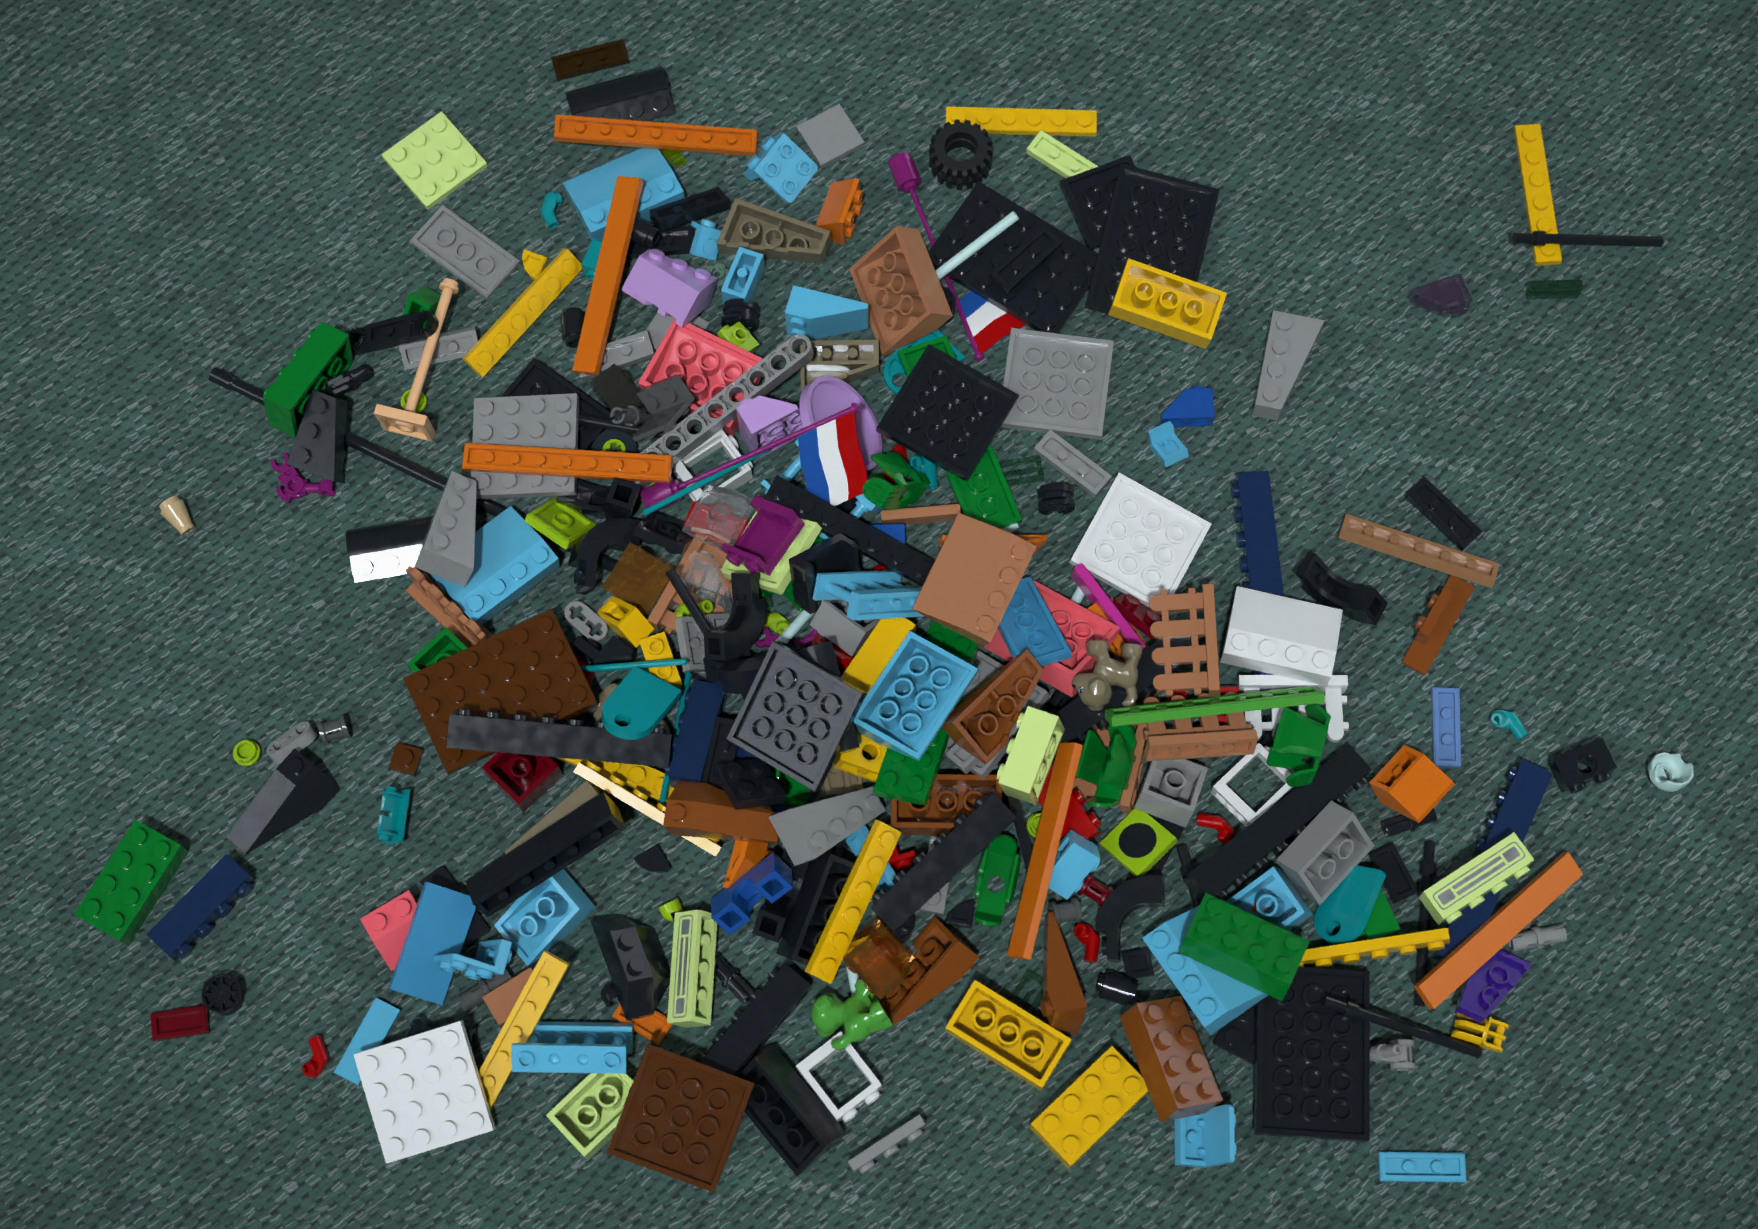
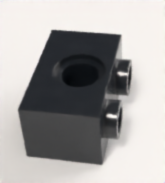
[1548,738,1617,794]

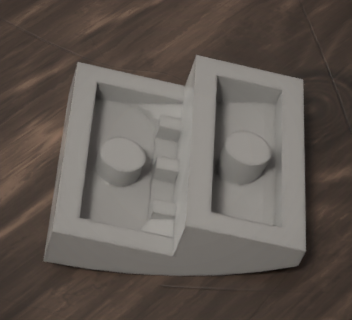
[675,613,737,672]

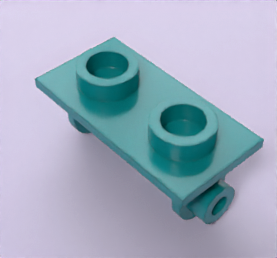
[376,786,411,845]

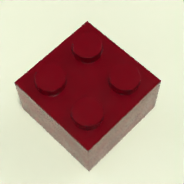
[481,752,563,812]

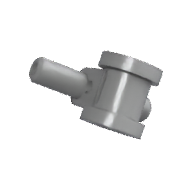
[1370,1039,1416,1071]

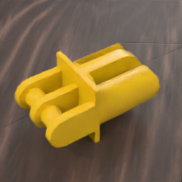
[1451,1012,1509,1053]

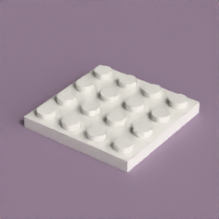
[1069,473,1211,614]
[353,1020,496,1164]

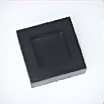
[1121,947,1154,979]

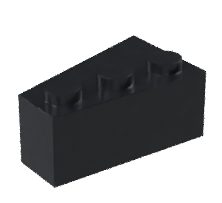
[287,390,347,483]

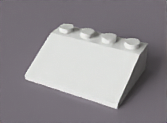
[1220,586,1343,687]

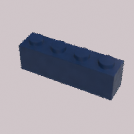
[665,680,727,788]
[146,854,255,961]

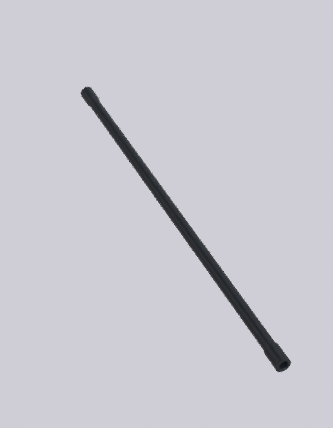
[209,367,648,588]

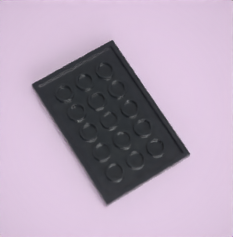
[1084,163,1220,314]
[928,181,1098,334]
[1254,967,1370,1142]

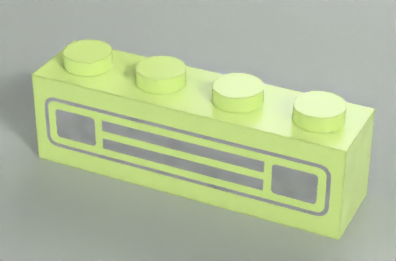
[1419,833,1534,925]
[667,909,717,1027]

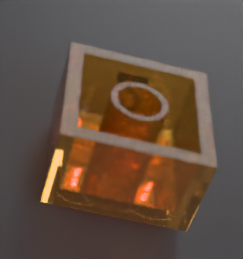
[843,918,915,1000]

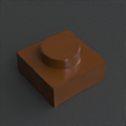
[389,743,424,777]

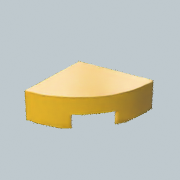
[522,249,548,280]

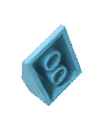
[785,285,869,339]
[1226,867,1313,931]
[494,869,596,966]

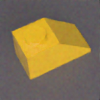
[596,596,654,648]

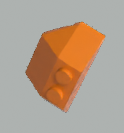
[723,805,773,889]

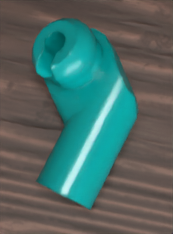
[540,191,563,229]
[909,455,938,490]
[1490,710,1529,741]

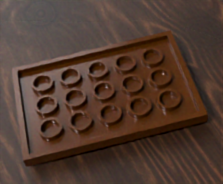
[403,609,598,775]

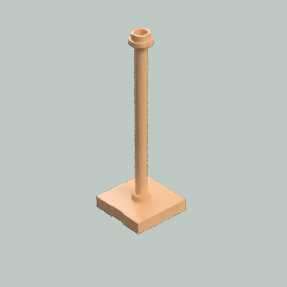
[374,278,459,442]

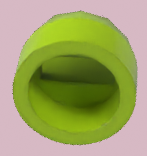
[658,898,683,922]

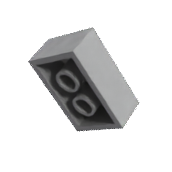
[1276,801,1374,905]

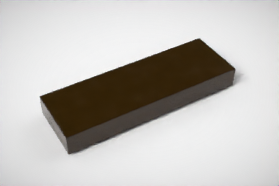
[551,39,630,81]

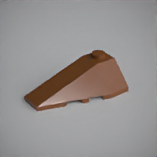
[942,649,1044,764]
[663,781,779,844]
[1040,912,1087,1036]
[880,916,979,1029]

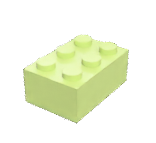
[997,706,1065,805]
[546,1073,633,1161]

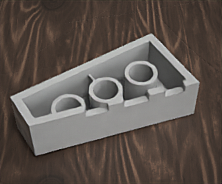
[414,471,477,587]

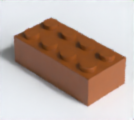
[891,774,1002,836]
[1120,996,1223,1122]

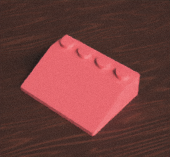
[638,318,763,437]
[984,579,1120,697]

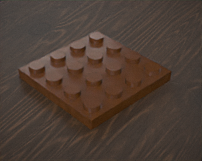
[606,1044,754,1193]

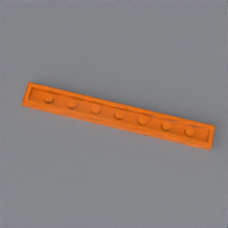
[554,114,757,155]
[572,176,644,376]
[462,443,673,483]
[1007,742,1083,960]
[1414,852,1583,1009]

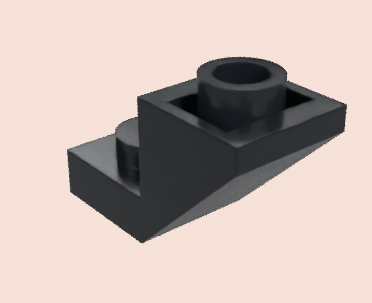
[572,635,636,665]

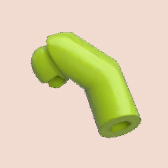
[675,600,713,618]
[763,612,790,635]

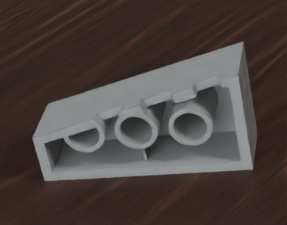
[1252,310,1325,421]
[769,786,886,866]

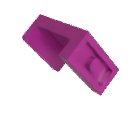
[721,495,805,576]

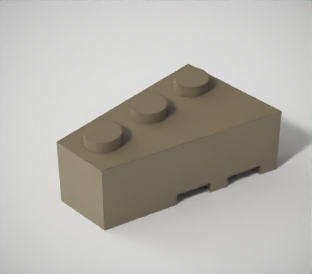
[800,340,879,393]

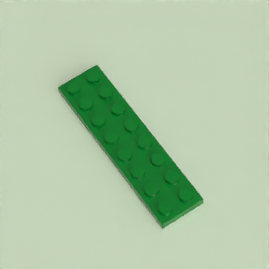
[897,335,1022,529]
[873,620,980,806]

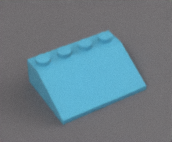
[563,148,685,241]
[429,506,560,627]
[853,631,979,761]
[1142,905,1268,1035]

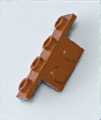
[1402,575,1474,675]

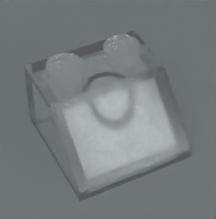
[682,485,753,554]
[680,550,733,614]

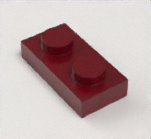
[1113,593,1162,640]

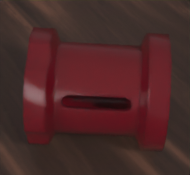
[1078,873,1114,908]

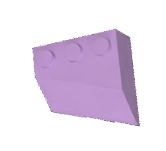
[622,249,718,327]
[736,395,804,461]

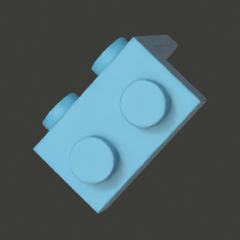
[743,133,818,203]
[433,939,512,980]
[1174,1104,1236,1168]

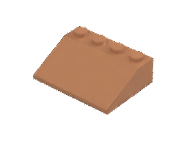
[849,226,953,356]
[911,513,1037,646]

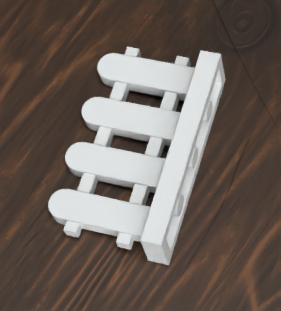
[1236,675,1349,743]

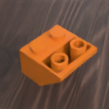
[815,178,864,245]
[1369,745,1455,823]

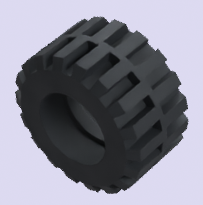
[929,119,993,190]

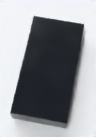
[1368,842,1419,904]

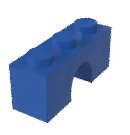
[711,852,793,935]

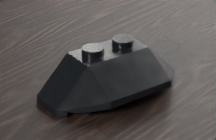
[591,914,671,1021]

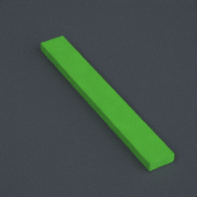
[1105,685,1325,727]

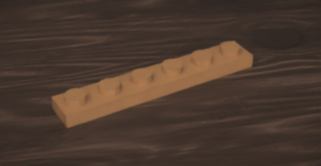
[1338,514,1499,588]

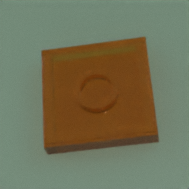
[602,542,672,615]

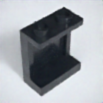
[789,533,861,614]

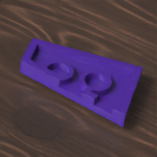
[1455,949,1532,1023]

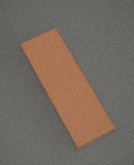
[881,504,961,525]

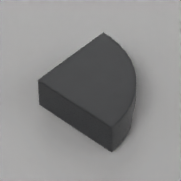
[634,845,671,873]
[944,900,976,929]

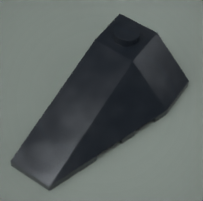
[226,748,340,854]

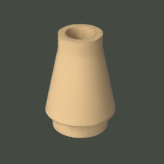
[159,496,195,536]

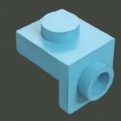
[689,219,722,261]
[1148,421,1189,467]

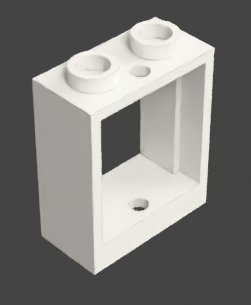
[672,429,754,507]
[1211,743,1295,827]
[796,1031,882,1123]

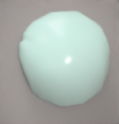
[1647,752,1694,792]

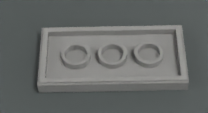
[410,205,521,300]

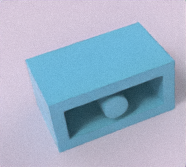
[721,247,765,304]
[1049,830,1100,900]

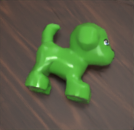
[811,977,893,1051]

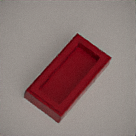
[151,1005,210,1042]

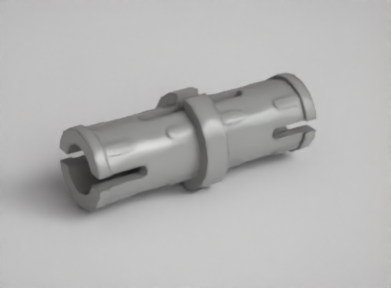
[1508,924,1567,952]

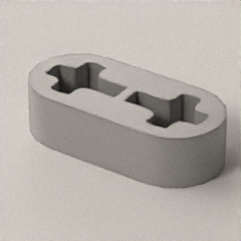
[564,601,609,644]
[266,721,317,764]

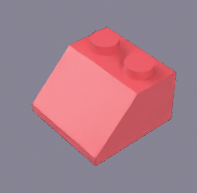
[360,890,417,971]

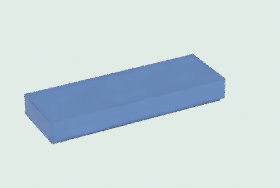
[1431,687,1461,768]

